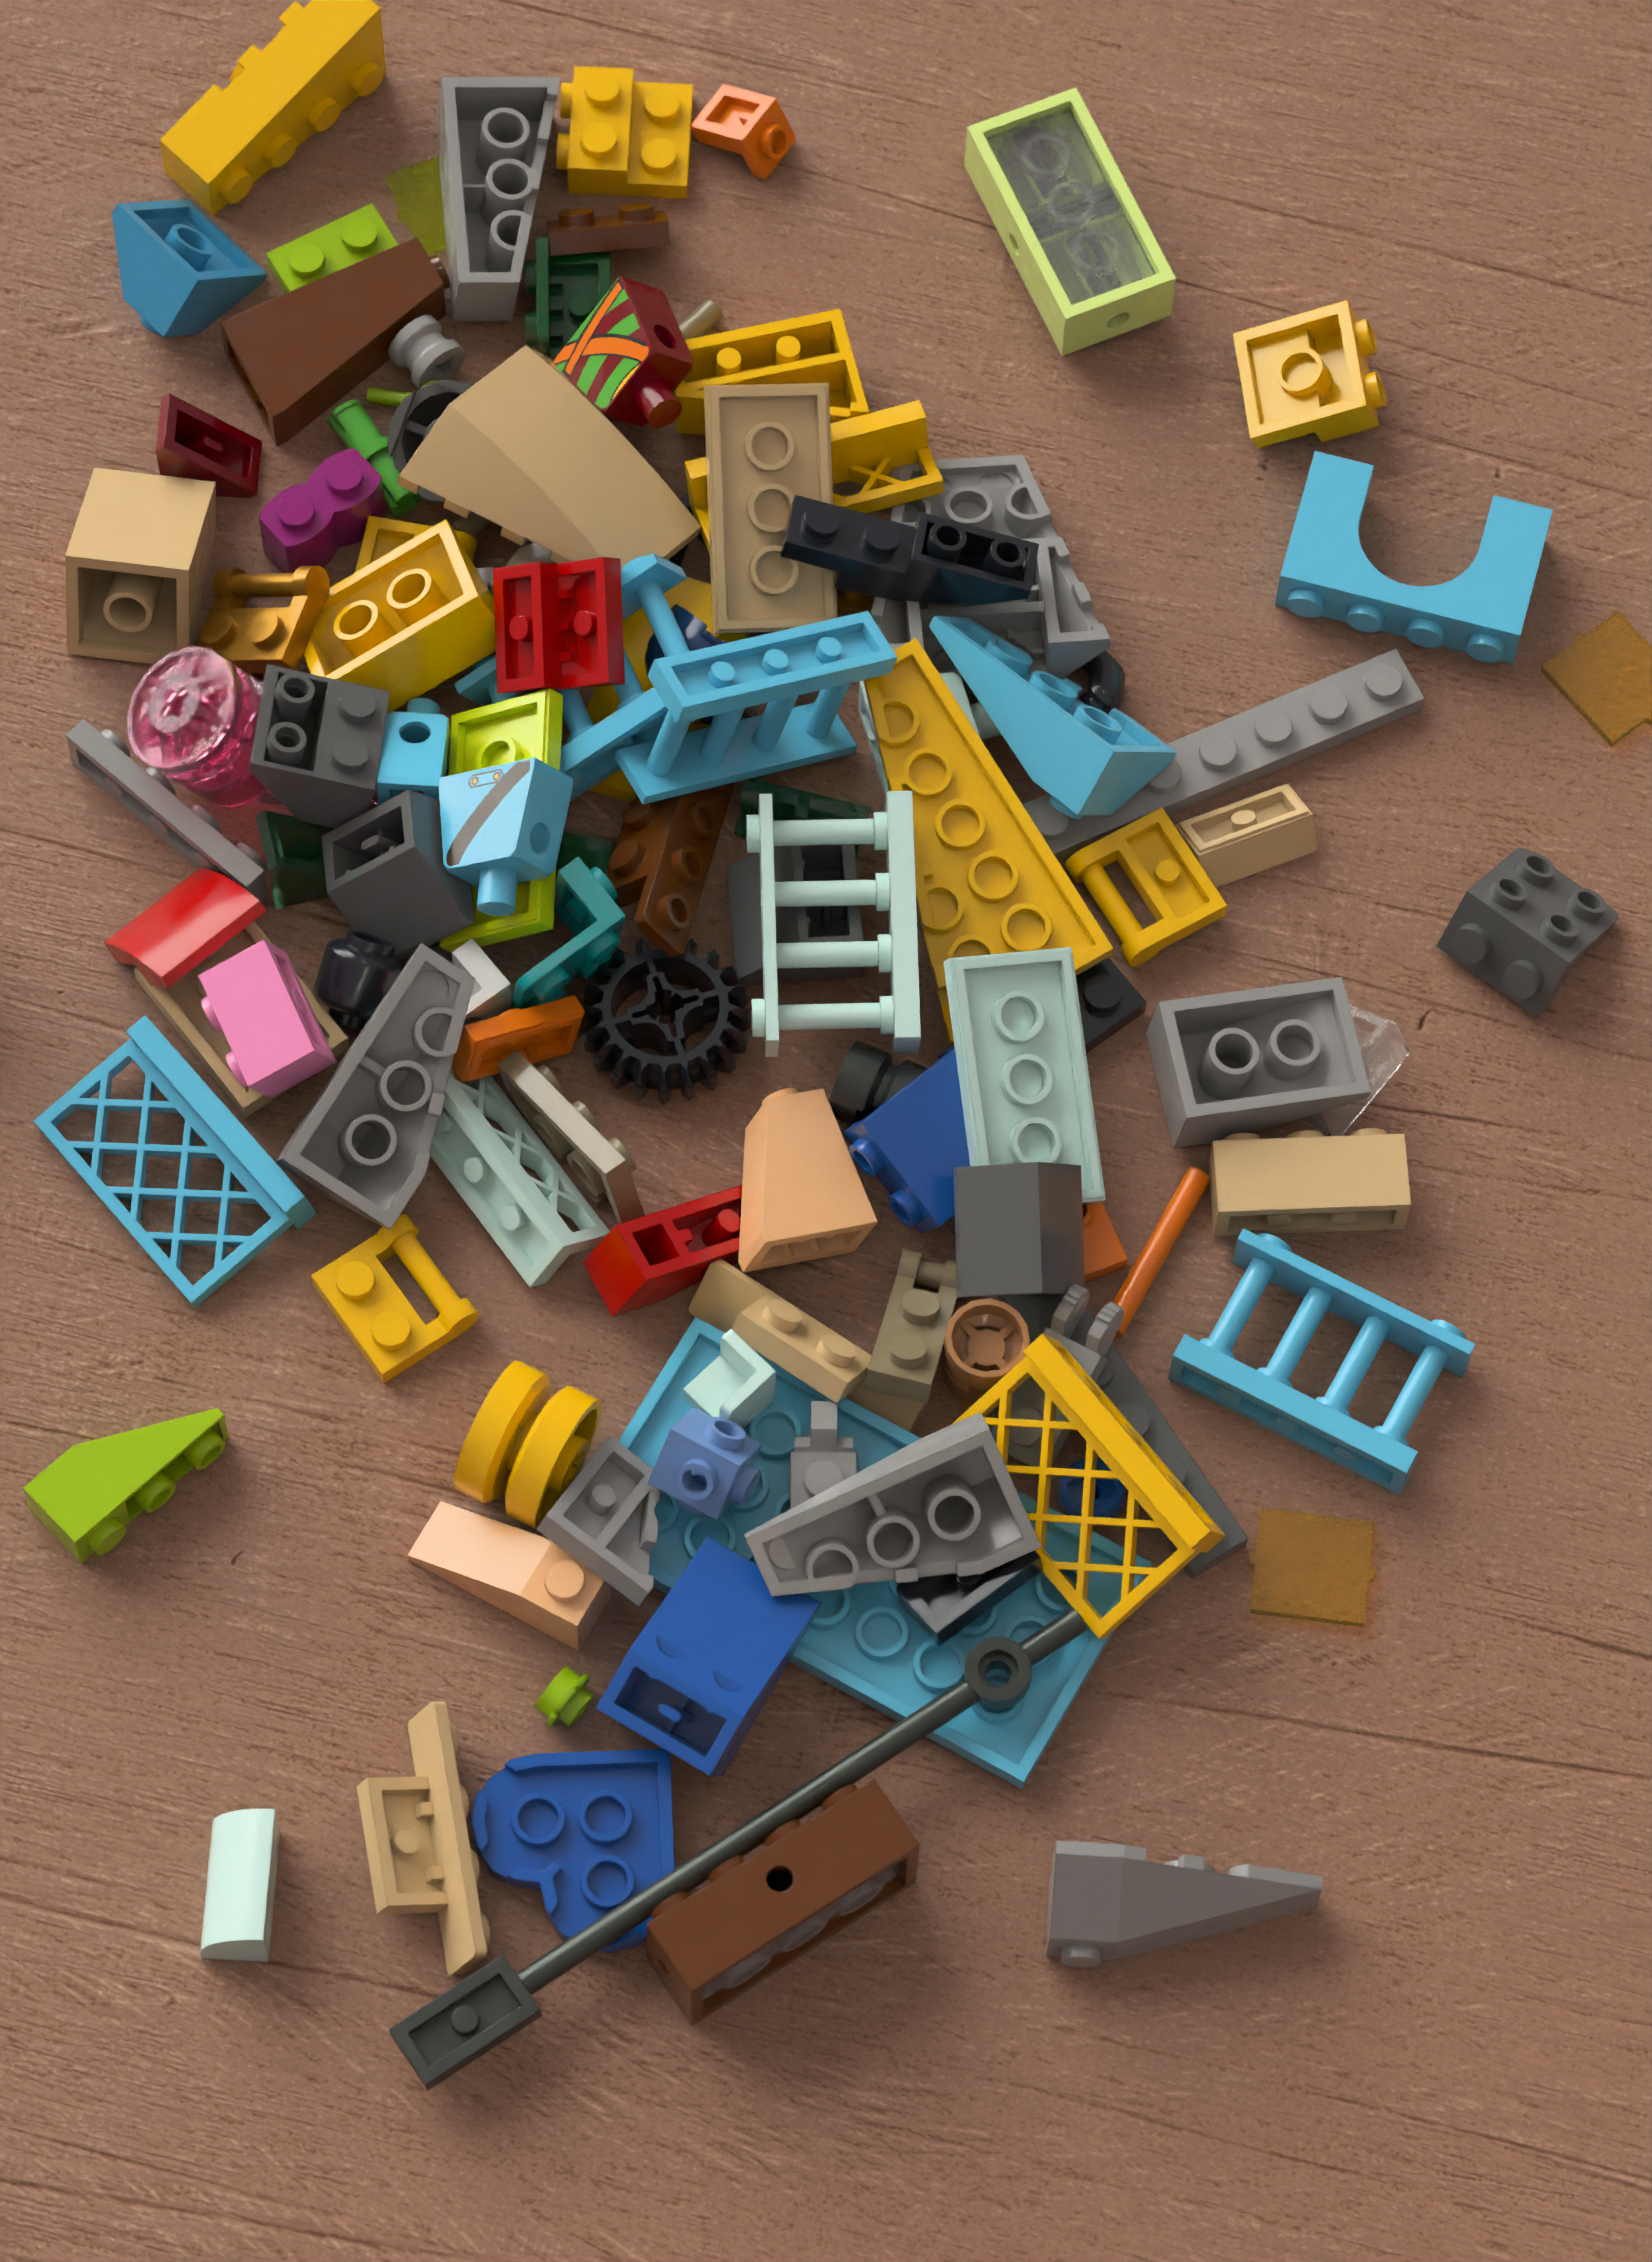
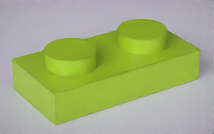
[266,203,398,293]

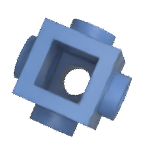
[648,1407,762,1520]

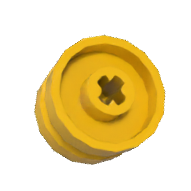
[453,1360,602,1529]

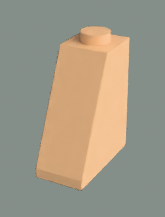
[738,1088,878,1272]

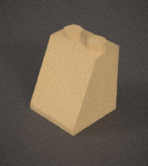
[65,467,216,668]

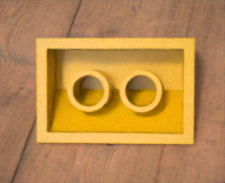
[304,519,496,714]

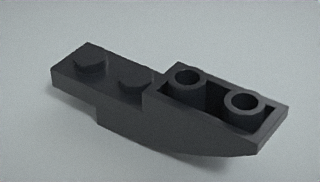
[780,495,1039,605]

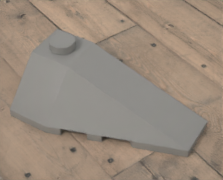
[744,1412,1041,1597]

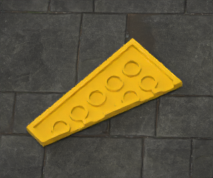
[863,638,1114,1046]

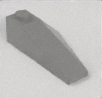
[275,943,475,1230]
[1046,1840,1323,1968]

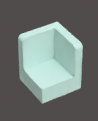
[683,1329,776,1428]

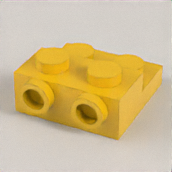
[556,66,693,199]
[1233,300,1387,449]

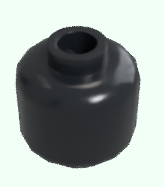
[314,930,404,1029]

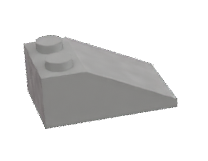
[1146,977,1371,1148]

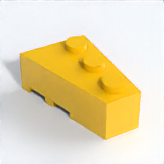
[673,309,869,435]

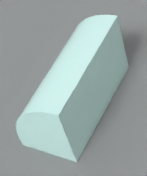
[200,1809,280,1962]

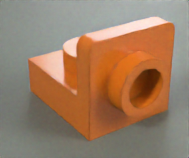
[690,84,796,179]

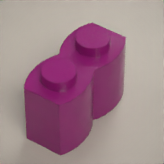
[259,448,386,573]

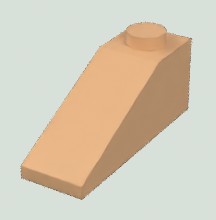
[407,1501,611,1651]

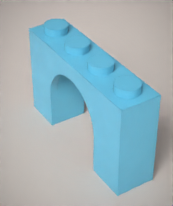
[1275,451,1553,664]

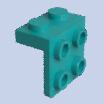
[510,856,626,1009]

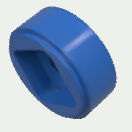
[1058,1459,1124,1528]

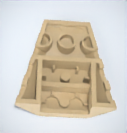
[397,345,701,569]

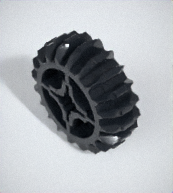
[580,938,751,1105]

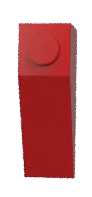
[582,1185,742,1317]

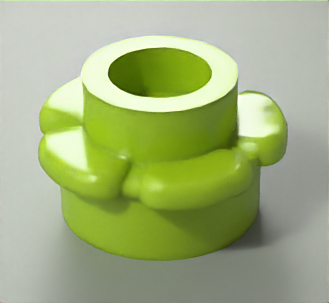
[534,1666,594,1728]

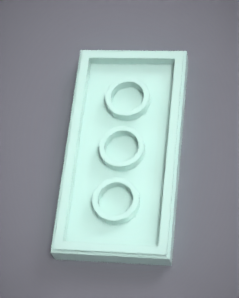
[943,947,1106,1205]

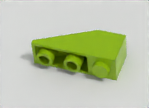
[23,1408,229,1564]

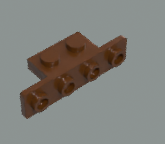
[607,782,735,958]

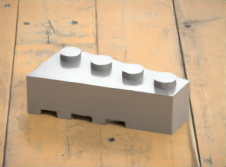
[436,77,561,321]

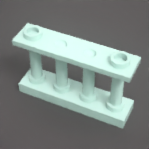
[746,791,921,1057]

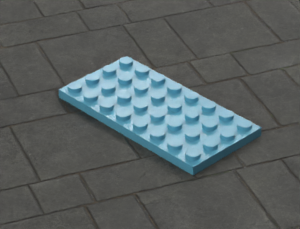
[618,1317,1151,1790]

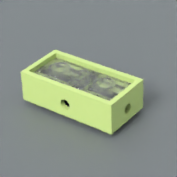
[964,88,1176,356]

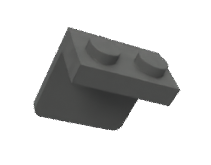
[1436,848,1619,1018]

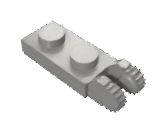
[991,1284,1124,1467]

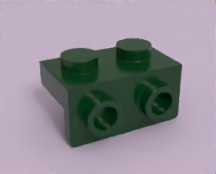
[525,237,611,361]

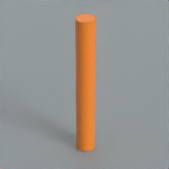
[1112,1167,1210,1338]

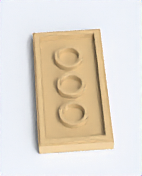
[704,383,837,635]

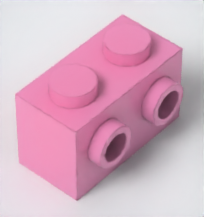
[198,940,336,1098]

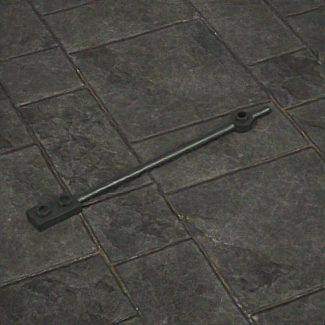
[389,1608,1088,2091]

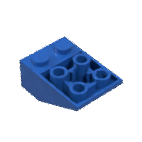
[596,1536,822,1776]

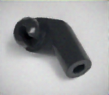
[1079,650,1125,715]

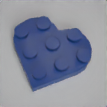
[471,1749,674,1953]

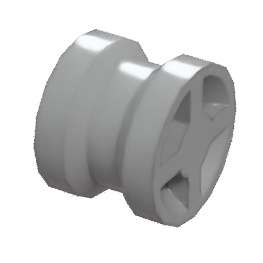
[388,315,465,389]

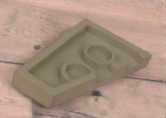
[497,1050,645,1224]

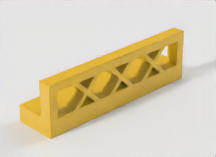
[685,400,944,554]

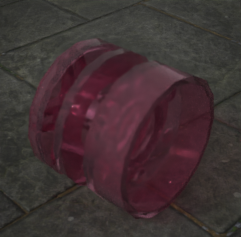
[127,646,268,808]

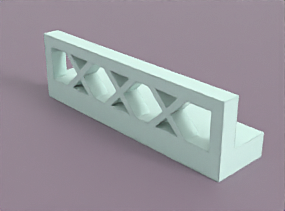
[430,1059,610,1287]

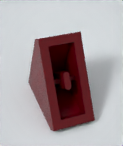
[156,394,262,498]

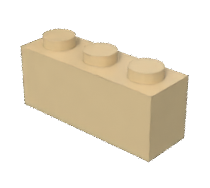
[1208,1128,1411,1236]

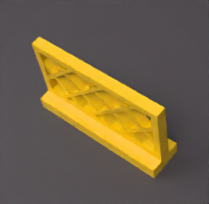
[951,1334,1226,1639]

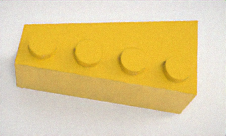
[160,0,386,216]

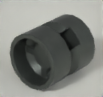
[829,1040,927,1126]

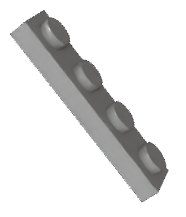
[66,719,268,903]

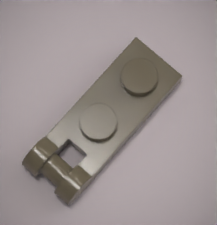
[864,1248,959,1403]

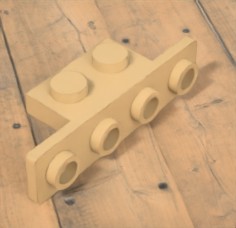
[688,1259,927,1433]
[357,1701,490,1975]

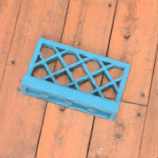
[33,1015,317,1308]

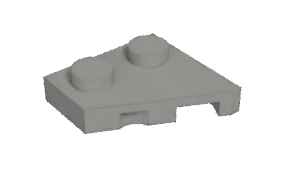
[536,1435,661,1606]

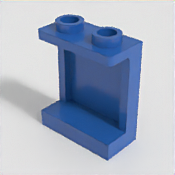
[844,1043,970,1233]

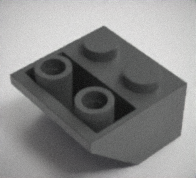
[248,664,390,829]
[321,789,475,960]
[727,844,863,986]

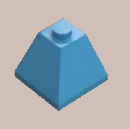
[112,199,268,338]

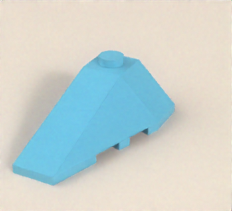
[929,616,1177,819]

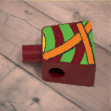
[553,276,693,428]

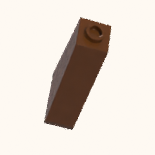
[220,237,450,447]

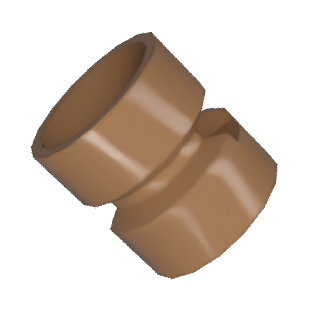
[942,1298,1030,1408]

